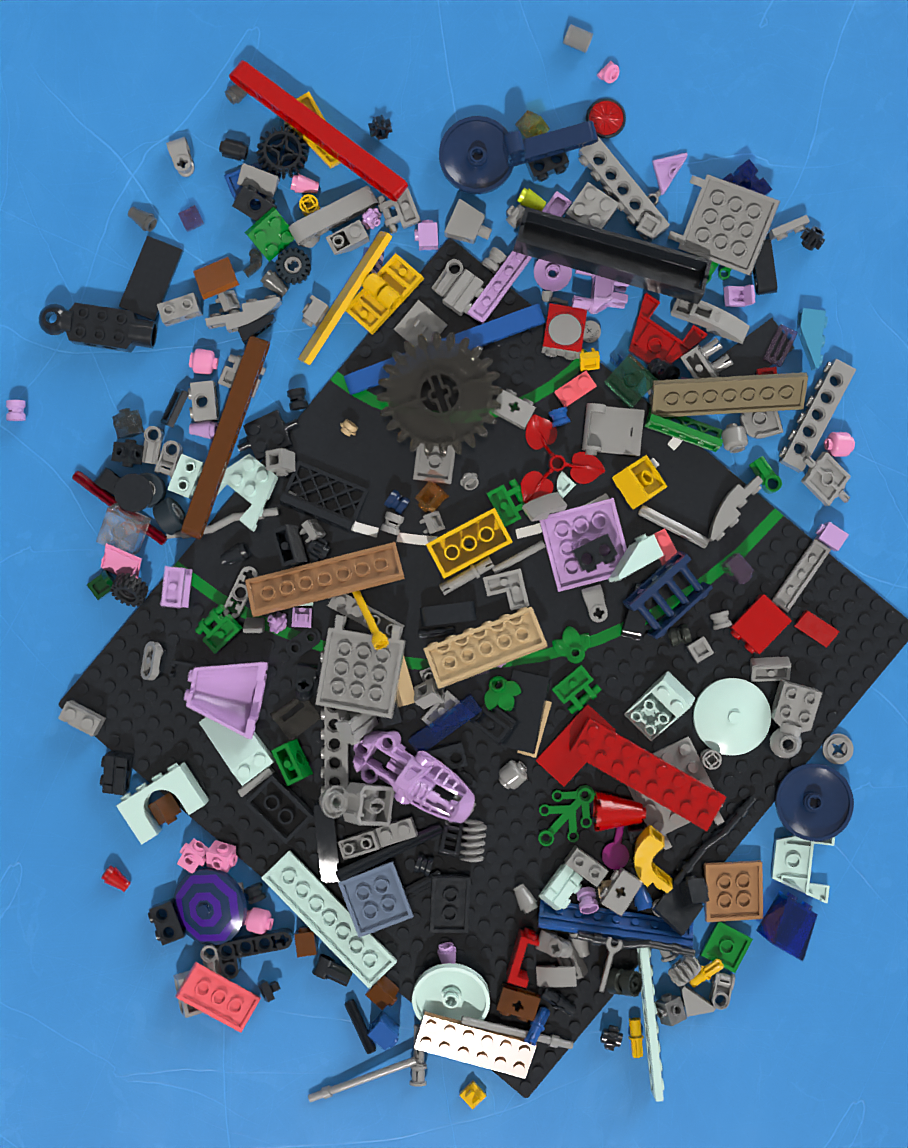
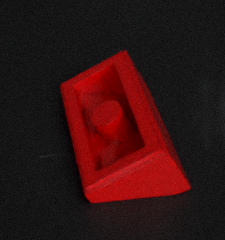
[794,610,839,648]

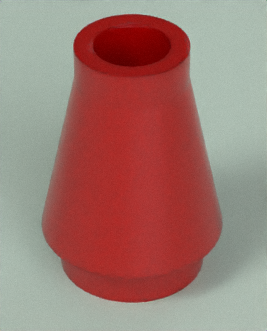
[101,865,131,892]

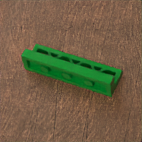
[644,406,723,452]

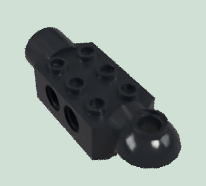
[38,303,157,353]

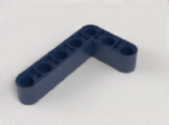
[502,121,599,167]

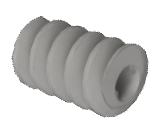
[460,820,487,862]

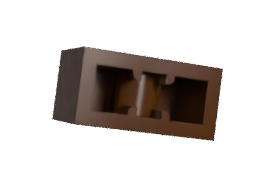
[496,983,540,1022]

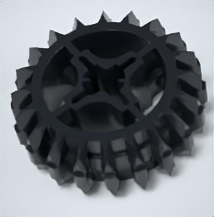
[256,126,308,180]

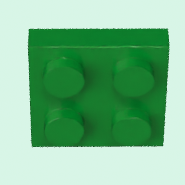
[244,207,294,262]
[700,921,753,973]

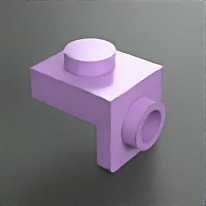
[724,285,755,307]

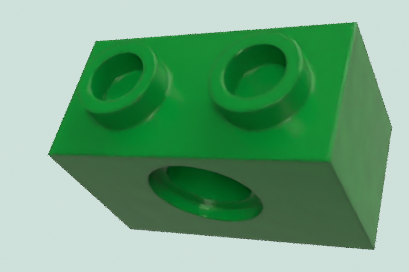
[271,739,313,786]

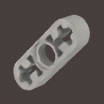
[223,567,258,618]

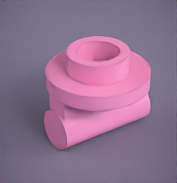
[597,61,619,83]

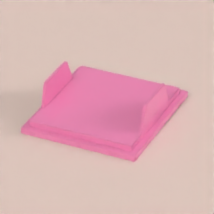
[100,543,142,579]

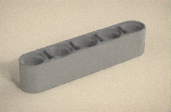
[288,186,379,246]

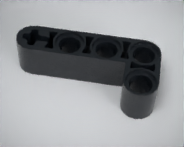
[218,928,294,979]

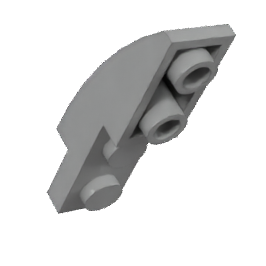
[205,295,282,333]
[671,299,750,344]
[708,476,763,541]
[328,594,405,638]
[338,817,418,860]

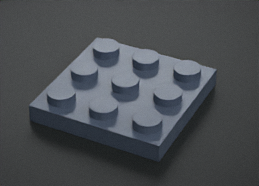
[338,861,414,938]

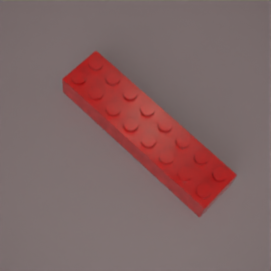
[569,717,726,831]

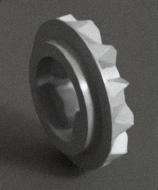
[822,734,854,764]

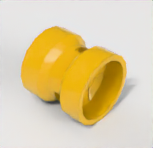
[299,194,320,216]

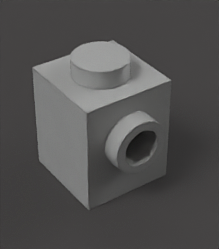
[266,448,295,476]

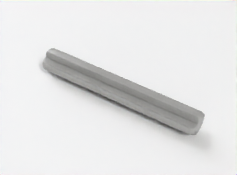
[638,505,709,548]

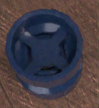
[384,489,410,515]

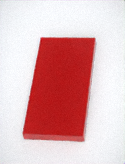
[535,704,616,787]

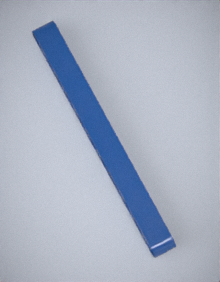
[344,304,546,395]

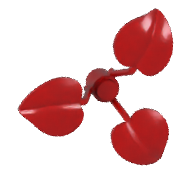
[521,414,605,504]

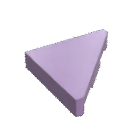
[652,152,688,195]

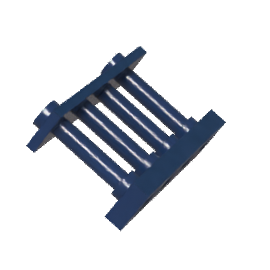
[623,551,713,640]

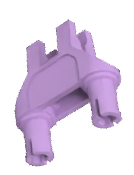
[571,269,629,314]

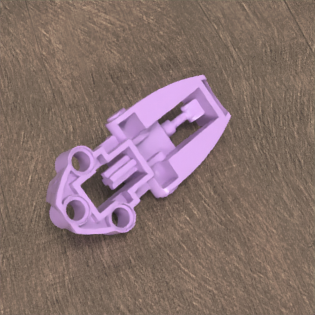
[353,731,475,823]

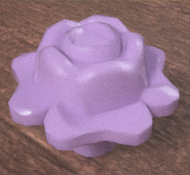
[361,208,382,229]
[267,612,287,634]

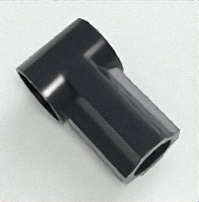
[312,954,353,986]

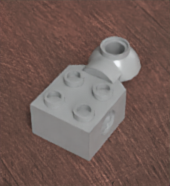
[770,679,822,758]
[319,782,394,826]

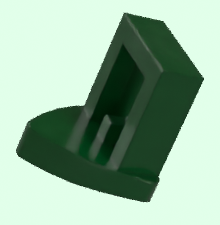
[87,570,115,600]

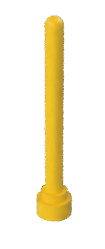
[352,590,389,650]

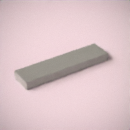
[771,538,831,613]

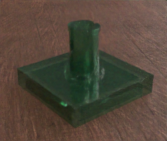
[604,354,658,409]

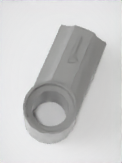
[431,259,464,297]
[142,426,165,464]
[200,944,222,976]

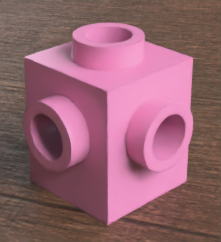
[177,839,209,873]
[206,840,238,873]

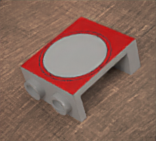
[541,303,587,360]

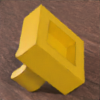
[579,348,600,371]
[459,1080,486,1109]

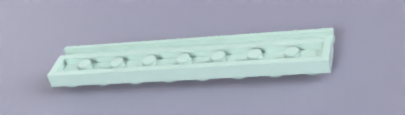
[637,947,664,1102]

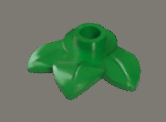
[552,626,591,664]
[484,676,522,711]

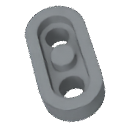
[141,641,163,680]

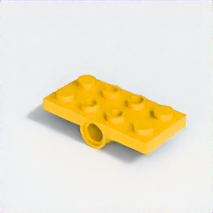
[345,253,424,335]

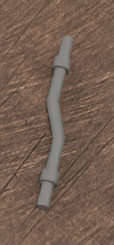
[166,507,279,539]

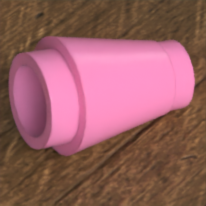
[290,174,319,194]

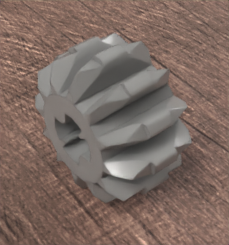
[668,955,701,986]

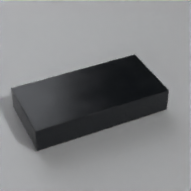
[161,388,189,428]

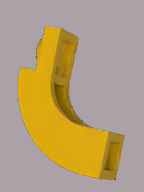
[634,825,673,893]

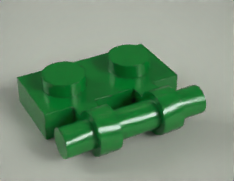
[486,479,527,527]
[195,604,242,654]
[552,665,602,714]

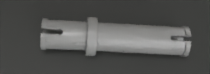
[439,556,495,595]

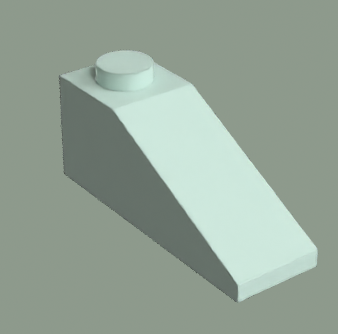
[609,534,664,582]

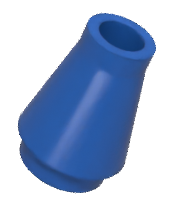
[634,882,653,911]

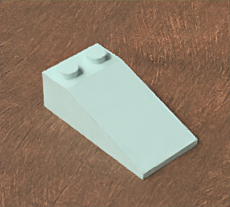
[199,717,276,786]

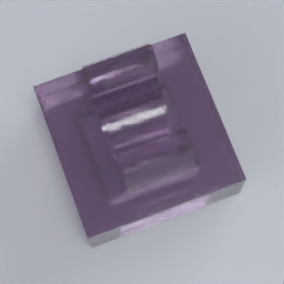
[178,205,204,232]

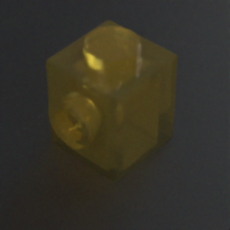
[515,110,550,138]

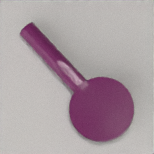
[602,826,629,870]

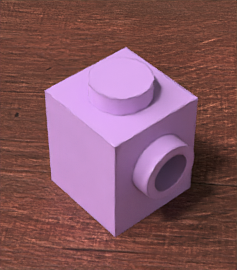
[414,220,438,250]
[815,522,849,551]

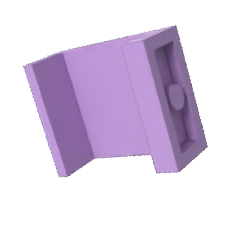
[161,566,193,608]

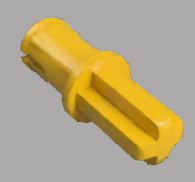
[689,959,724,988]
[628,1017,644,1058]

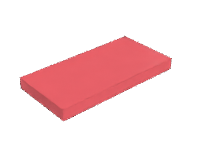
[175,961,261,1033]

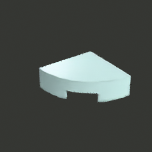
[556,472,576,499]

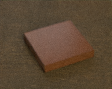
[193,257,239,300]

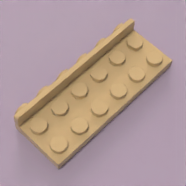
[424,607,548,689]

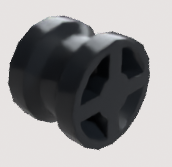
[413,853,434,877]
[244,882,267,904]

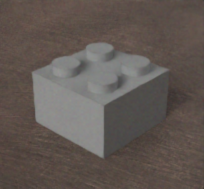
[565,182,619,229]

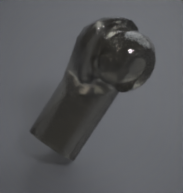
[243,248,262,278]

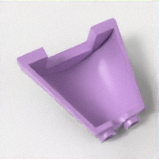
[184,662,268,739]

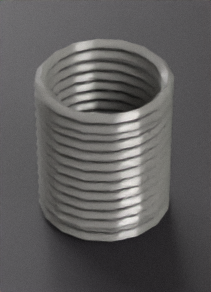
[563,24,593,53]

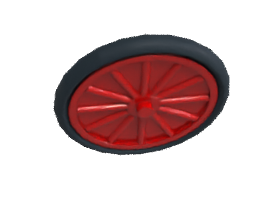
[586,98,626,138]

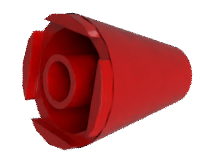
[593,792,646,831]

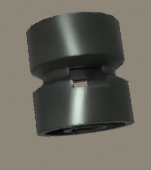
[606,968,642,997]

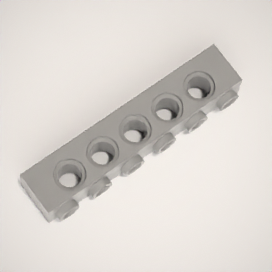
[578,137,670,243]
[779,359,856,473]

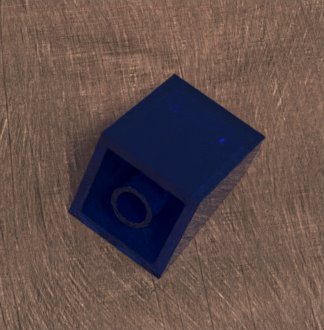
[756,891,818,961]

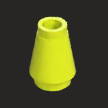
[517,188,546,211]

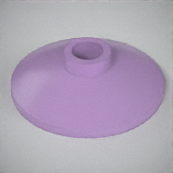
[534,259,572,291]

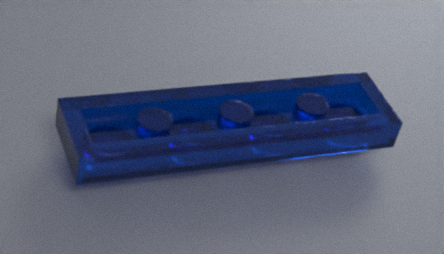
[408,694,482,753]

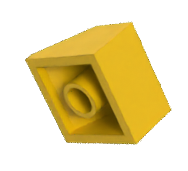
[612,455,668,509]

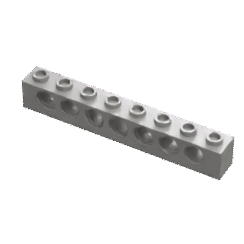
[321,647,349,794]

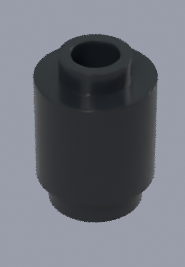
[219,138,249,161]

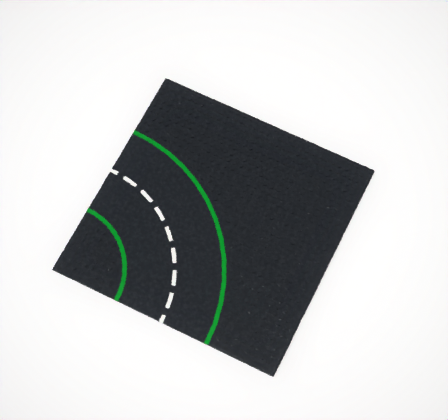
[59,239,908,1098]

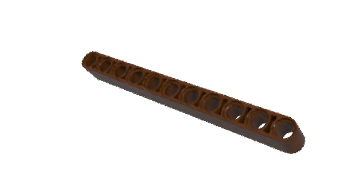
[181,336,270,540]

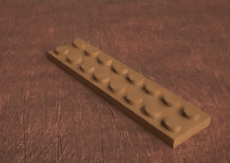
[245,542,405,617]

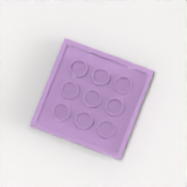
[539,498,627,592]

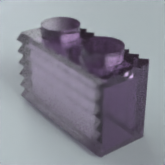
[719,553,754,584]

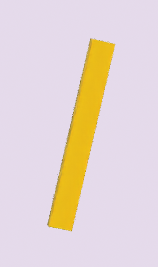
[298,231,392,365]

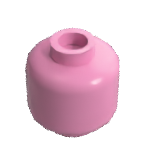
[189,349,219,375]
[824,432,855,457]
[244,907,274,935]

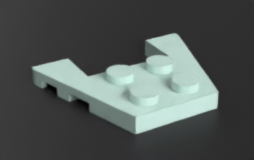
[217,454,278,532]
[771,835,835,903]

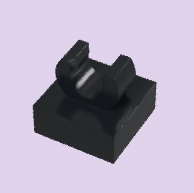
[257,979,281,1002]

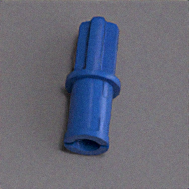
[524,1007,550,1046]

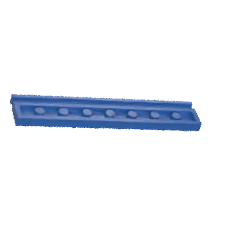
[538,899,693,949]

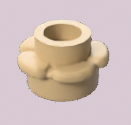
[340,419,358,436]

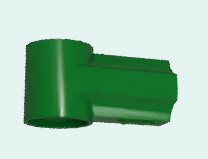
[748,456,782,494]

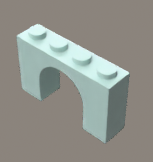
[116,762,209,845]

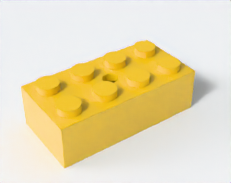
[426,508,512,579]

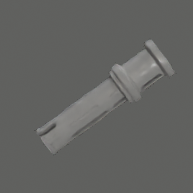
[409,1024,427,1087]

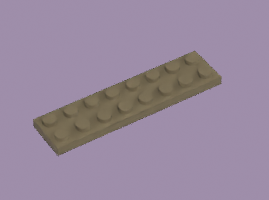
[651,372,808,417]

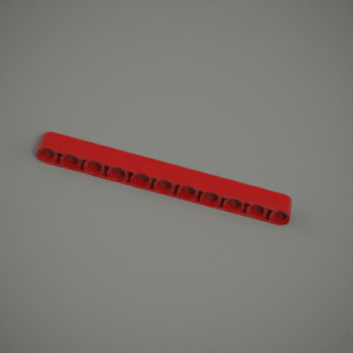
[229,60,408,202]

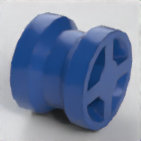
[548,407,571,427]

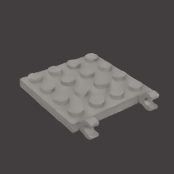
[668,174,780,276]
[315,615,406,718]
[627,736,724,850]

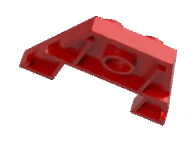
[628,293,708,364]

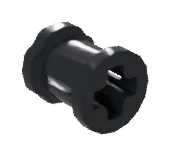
[627,823,647,844]

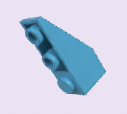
[797,308,828,371]

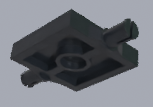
[237,410,299,461]

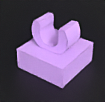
[292,607,313,628]

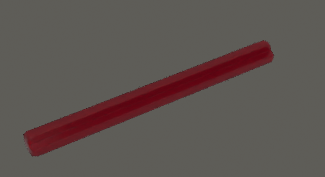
[72,471,168,545]

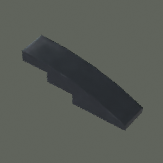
[314,804,340,883]

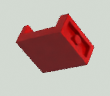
[729,594,792,654]
[506,928,540,988]

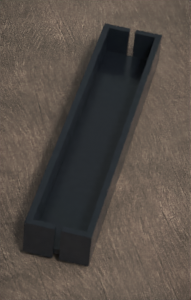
[513,207,712,304]

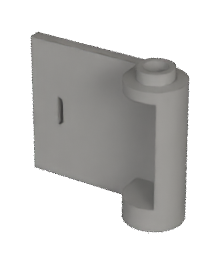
[582,403,645,456]

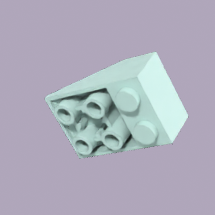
[624,671,695,741]

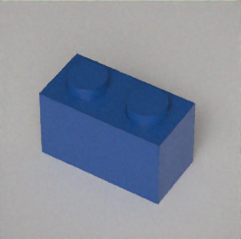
[368,1011,399,1051]

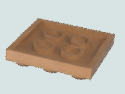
[704,860,763,922]

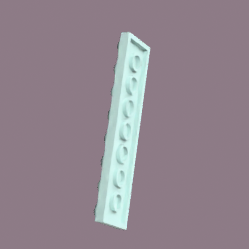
[262,850,397,989]

